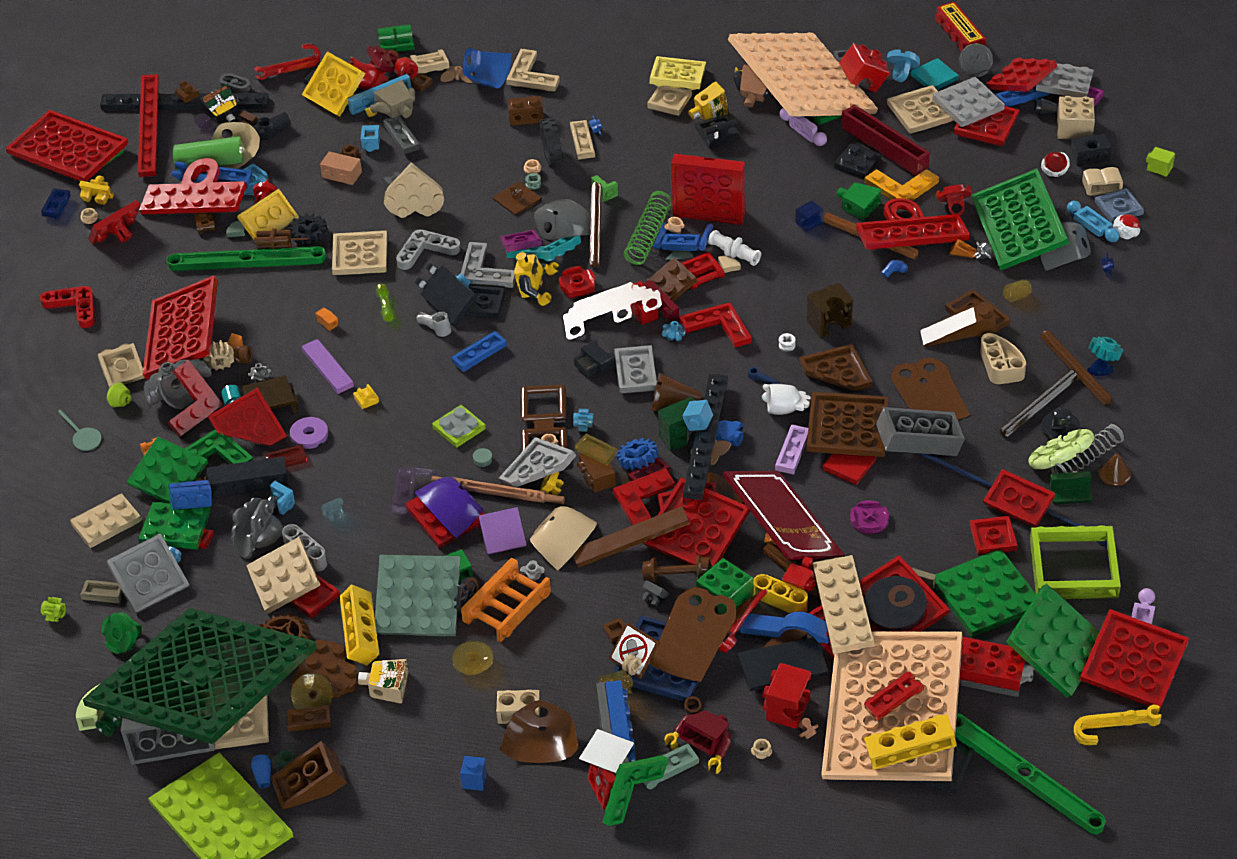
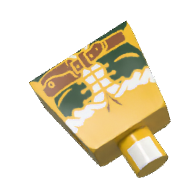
[688,82,729,121]

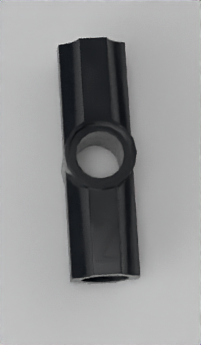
[252,112,291,140]

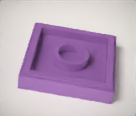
[478,507,526,555]

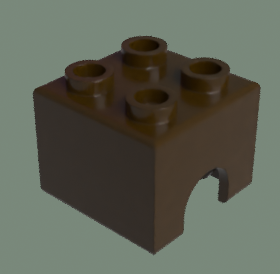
[807,283,853,338]

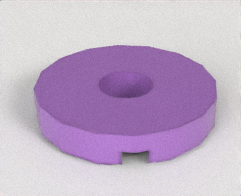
[290,417,328,449]

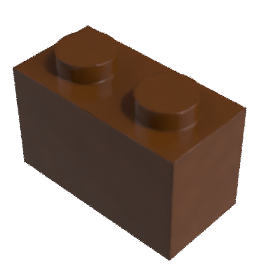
[577,447,616,493]

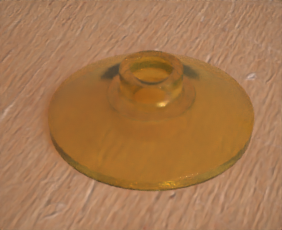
[452,641,493,675]
[291,673,333,709]

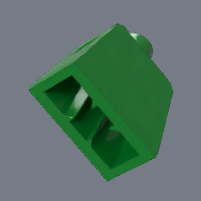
[836,183,882,222]

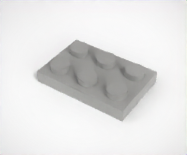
[614,345,657,394]

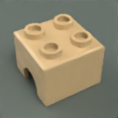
[1057,96,1095,139]

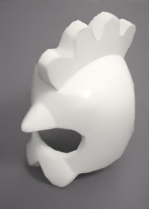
[762,384,811,415]

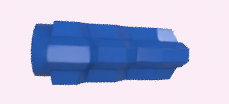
[716,420,744,447]

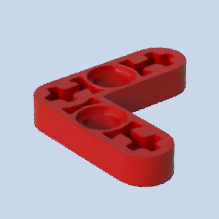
[39,286,95,328]

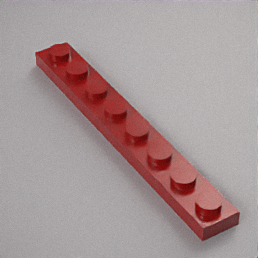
[138,74,159,177]

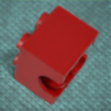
[839,43,890,92]
[763,663,811,729]

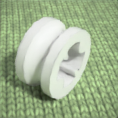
[779,333,795,352]

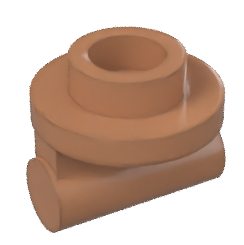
[798,718,819,739]

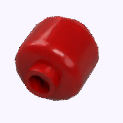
[394,57,419,80]

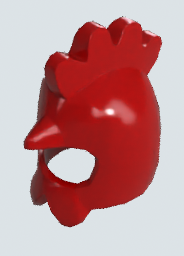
[349,57,388,89]

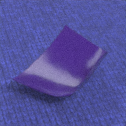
[415,477,483,539]

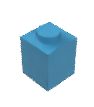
[682,400,713,431]

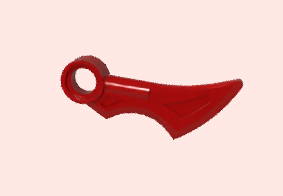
[719,589,768,653]

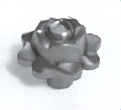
[974,242,993,260]
[248,363,271,382]

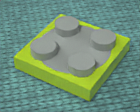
[432,405,486,448]

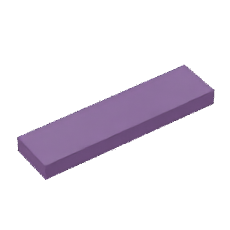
[301,339,354,394]

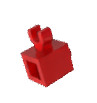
[782,556,816,594]

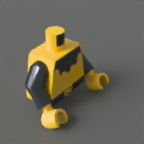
[514,252,559,306]

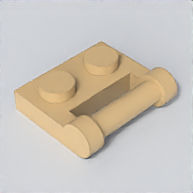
[410,49,449,74]

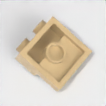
[98,343,144,388]

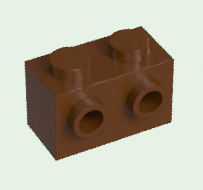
[507,96,543,126]

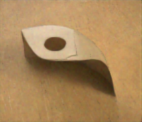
[212,122,260,169]
[530,506,597,571]

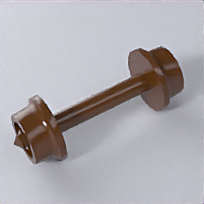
[641,555,713,585]

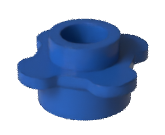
[589,115,603,135]

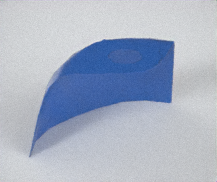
[462,48,512,88]

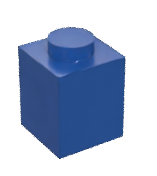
[460,756,487,791]

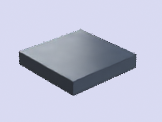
[1095,188,1144,223]

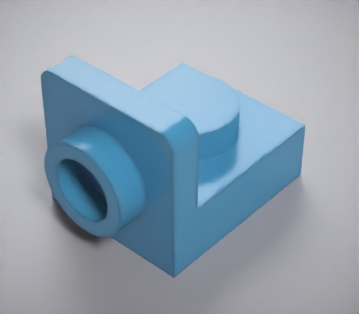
[270,481,295,515]

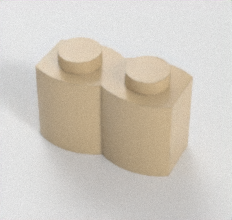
[1082,167,1123,196]

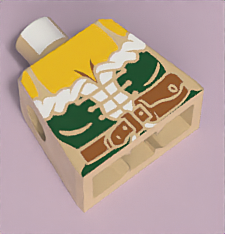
[358,659,408,703]

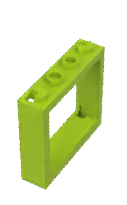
[1030,525,1121,599]

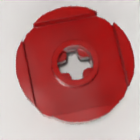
[559,266,596,299]

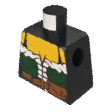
[200,83,240,124]

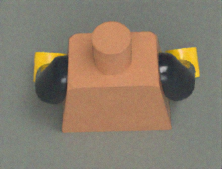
[734,65,772,107]

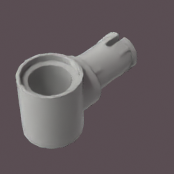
[416,312,452,337]

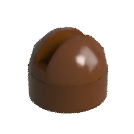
[684,696,701,715]

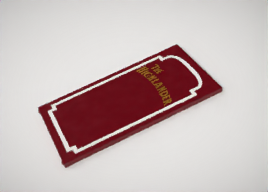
[723,471,845,560]

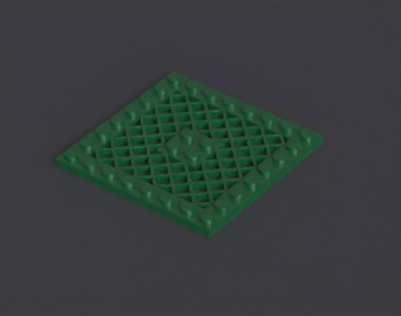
[83,608,317,744]

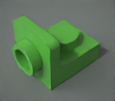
[591,175,618,202]

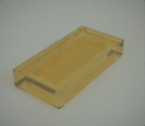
[575,434,618,466]

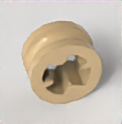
[622,654,642,675]

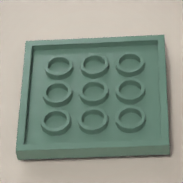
[375,555,461,636]

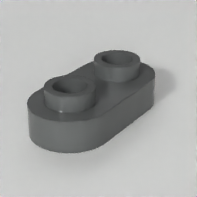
[219,73,251,93]

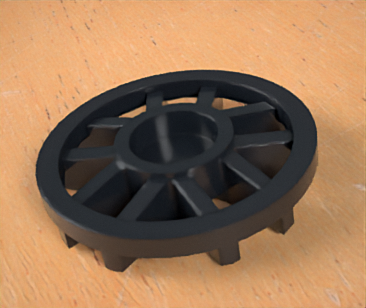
[454,577,478,614]

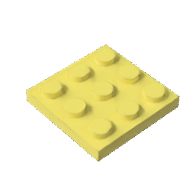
[649,56,706,90]

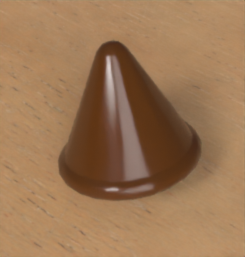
[1098,454,1132,486]

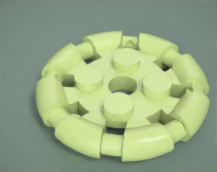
[1028,429,1094,469]

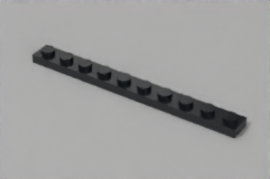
[100,92,269,110]
[683,374,728,500]

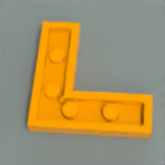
[864,169,939,201]

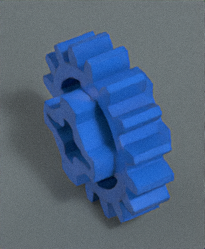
[616,438,659,470]

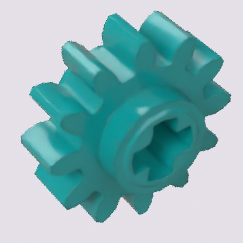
[1089,336,1123,361]

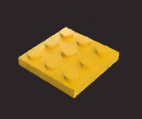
[302,51,366,117]

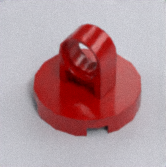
[936,184,972,216]

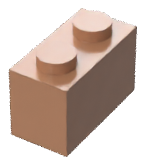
[320,152,362,185]

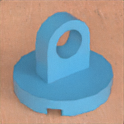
[886,50,920,82]

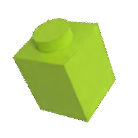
[1146,147,1175,177]

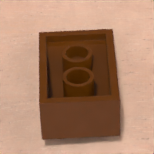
[271,741,347,810]

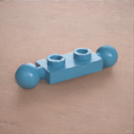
[1067,201,1120,242]

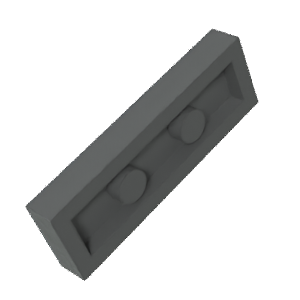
[383,116,420,154]

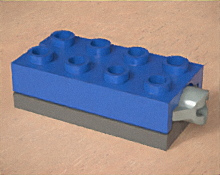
[596,680,635,773]

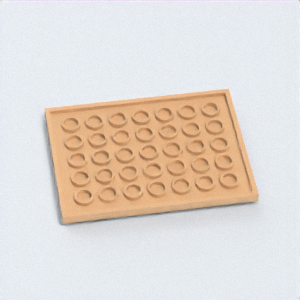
[728,32,878,117]
[821,632,963,781]

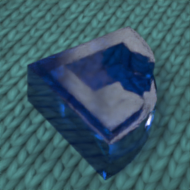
[1087,359,1114,376]

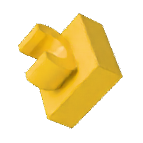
[353,384,379,410]
[540,472,564,495]

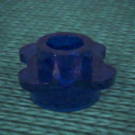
[1101,253,1115,275]

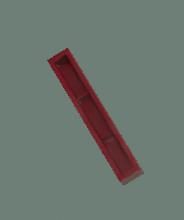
[842,105,930,176]

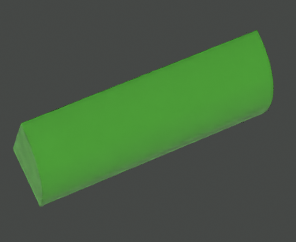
[173,136,245,171]

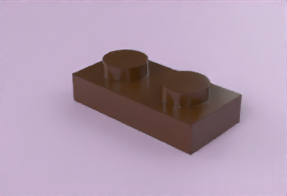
[287,705,331,732]

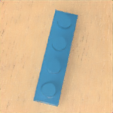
[348,74,411,115]

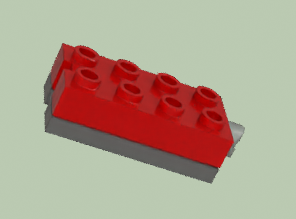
[959,637,1034,697]

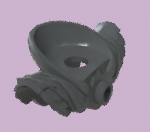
[144,359,211,409]
[231,497,283,559]

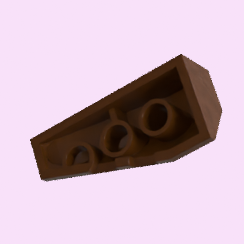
[920,300,997,347]

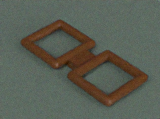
[521,385,568,452]

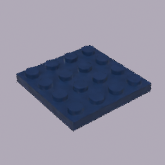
[611,616,699,702]

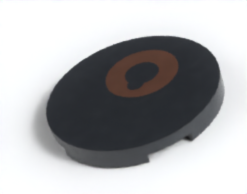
[864,576,927,632]

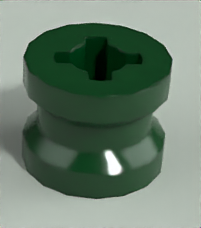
[95,712,122,737]

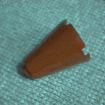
[651,373,704,411]

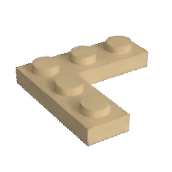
[507,49,560,92]

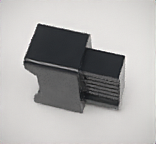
[573,340,616,377]

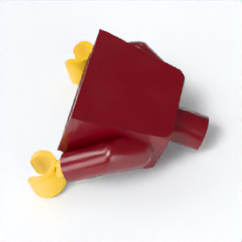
[665,710,731,774]

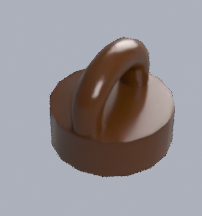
[234,346,252,364]

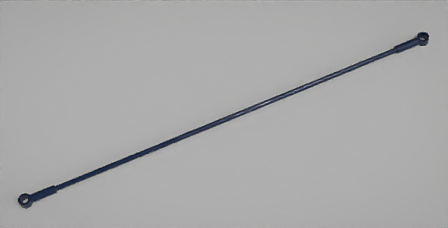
[748,367,1107,546]

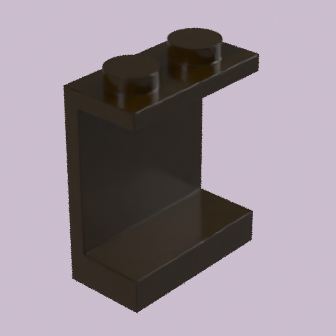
[242,375,299,414]

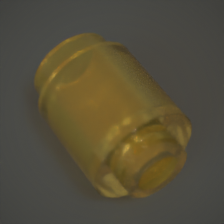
[1003,280,1032,302]

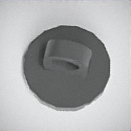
[959,43,993,77]

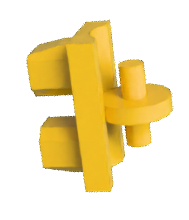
[79,176,114,205]

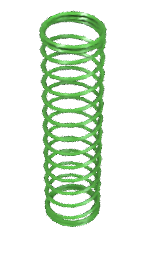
[624,191,672,265]

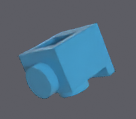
[361,125,381,152]

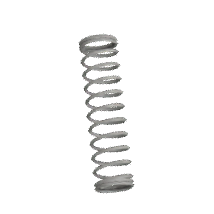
[1051,424,1124,474]

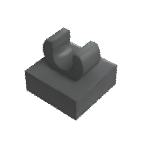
[643,580,669,606]

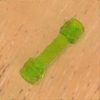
[376,284,394,321]

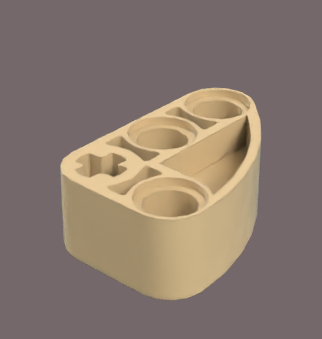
[980,333,1026,384]

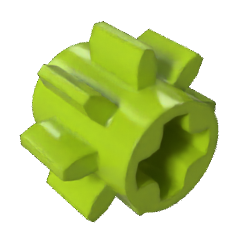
[41,597,66,622]

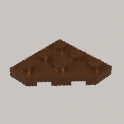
[799,344,872,391]

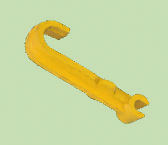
[1074,705,1162,745]

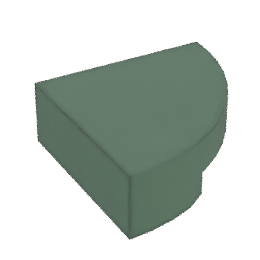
[226,220,245,237]

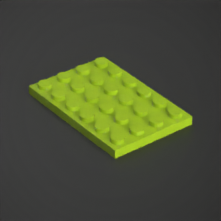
[148,752,293,859]

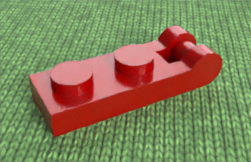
[864,672,924,721]

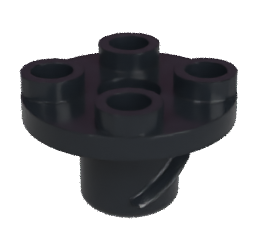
[1041,407,1080,441]

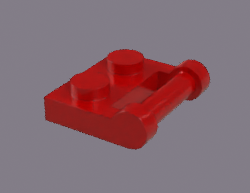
[681,252,725,290]

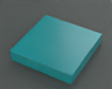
[911,58,959,90]

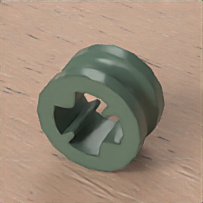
[525,173,541,190]

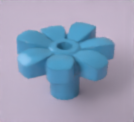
[662,321,685,341]

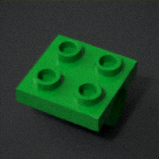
[377,24,414,52]

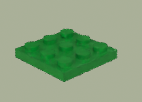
[127,436,208,503]
[138,502,211,550]

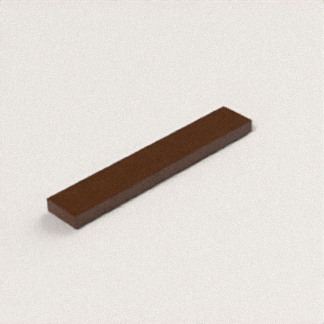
[573,506,690,568]

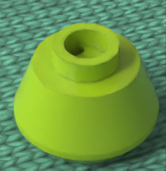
[107,382,131,407]

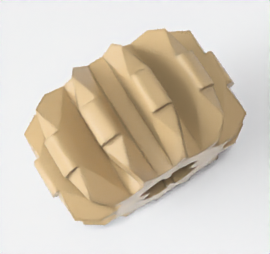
[203,340,234,371]

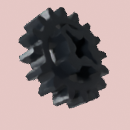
[289,213,328,245]

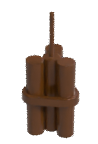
[254,228,308,250]

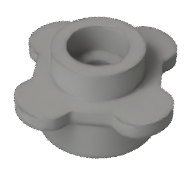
[520,560,544,581]

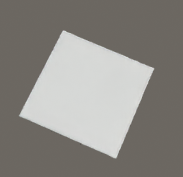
[579,729,634,773]

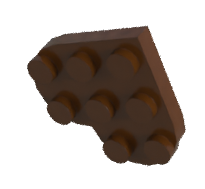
[291,639,358,698]

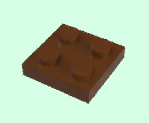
[647,257,698,302]

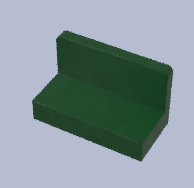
[1049,471,1092,504]

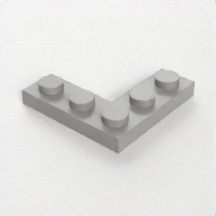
[461,242,515,288]

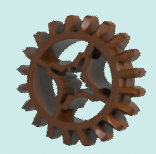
[260,613,311,640]

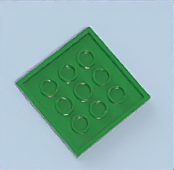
[935,550,1036,637]
[1006,583,1099,698]

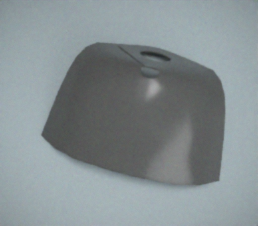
[534,199,591,240]
[1040,222,1091,271]

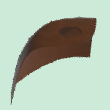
[500,700,579,763]

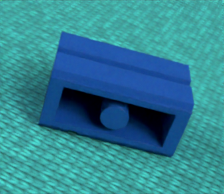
[169,480,212,510]

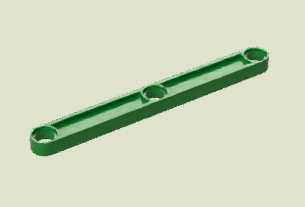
[166,247,326,271]
[955,713,1106,834]

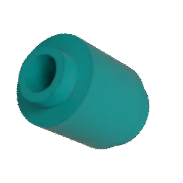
[221,385,242,406]

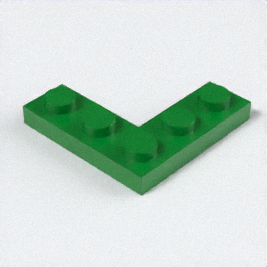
[185,430,254,464]
[603,755,668,826]

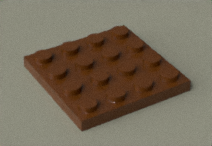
[807,392,889,457]

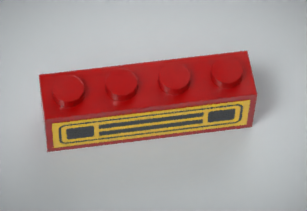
[935,2,986,52]

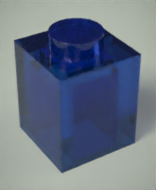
[795,200,824,232]

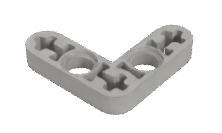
[396,230,461,270]

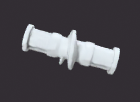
[708,230,761,266]

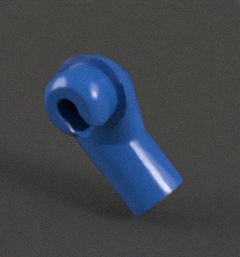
[881,260,908,278]

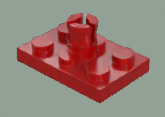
[88,200,141,245]

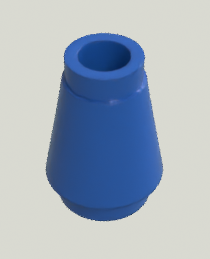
[250,755,271,788]

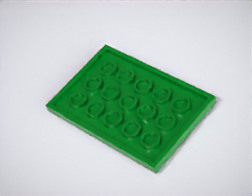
[971,169,1069,270]

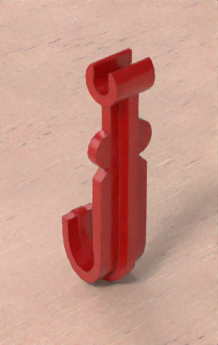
[254,44,321,80]

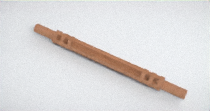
[431,476,565,504]

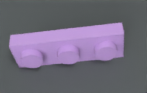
[775,425,809,474]

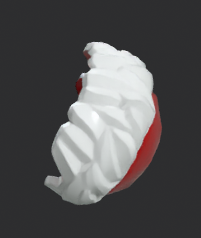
[1041,152,1070,177]
[1113,214,1141,239]

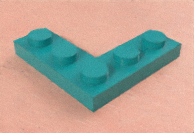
[506,236,581,261]

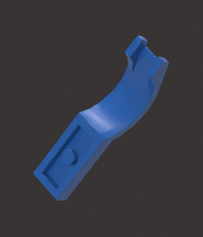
[171,162,252,187]
[740,612,829,644]

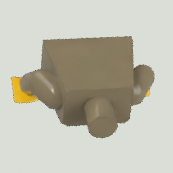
[365,80,415,118]

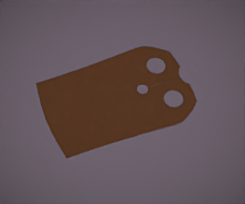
[891,357,970,420]
[649,587,736,682]

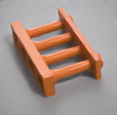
[461,558,551,643]

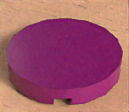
[850,500,890,534]

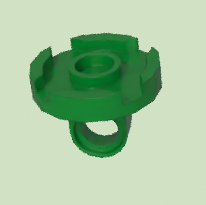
[101,612,142,654]

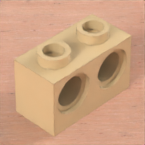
[496,690,540,724]

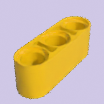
[754,574,808,613]

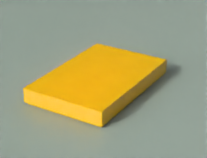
[237,189,299,240]

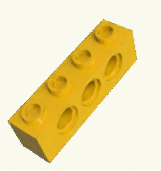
[340,584,379,666]
[864,714,957,770]

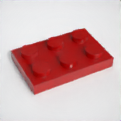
[983,469,1055,528]

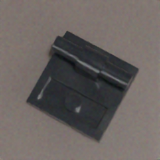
[695,114,740,149]

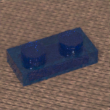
[41,188,71,218]

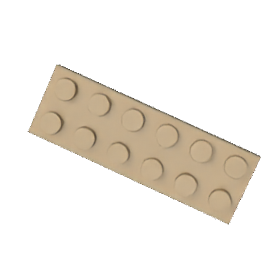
[813,555,874,654]

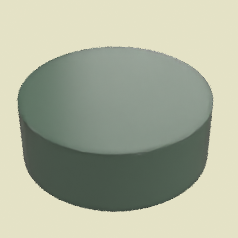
[473,448,492,467]

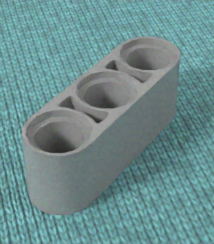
[282,524,327,572]

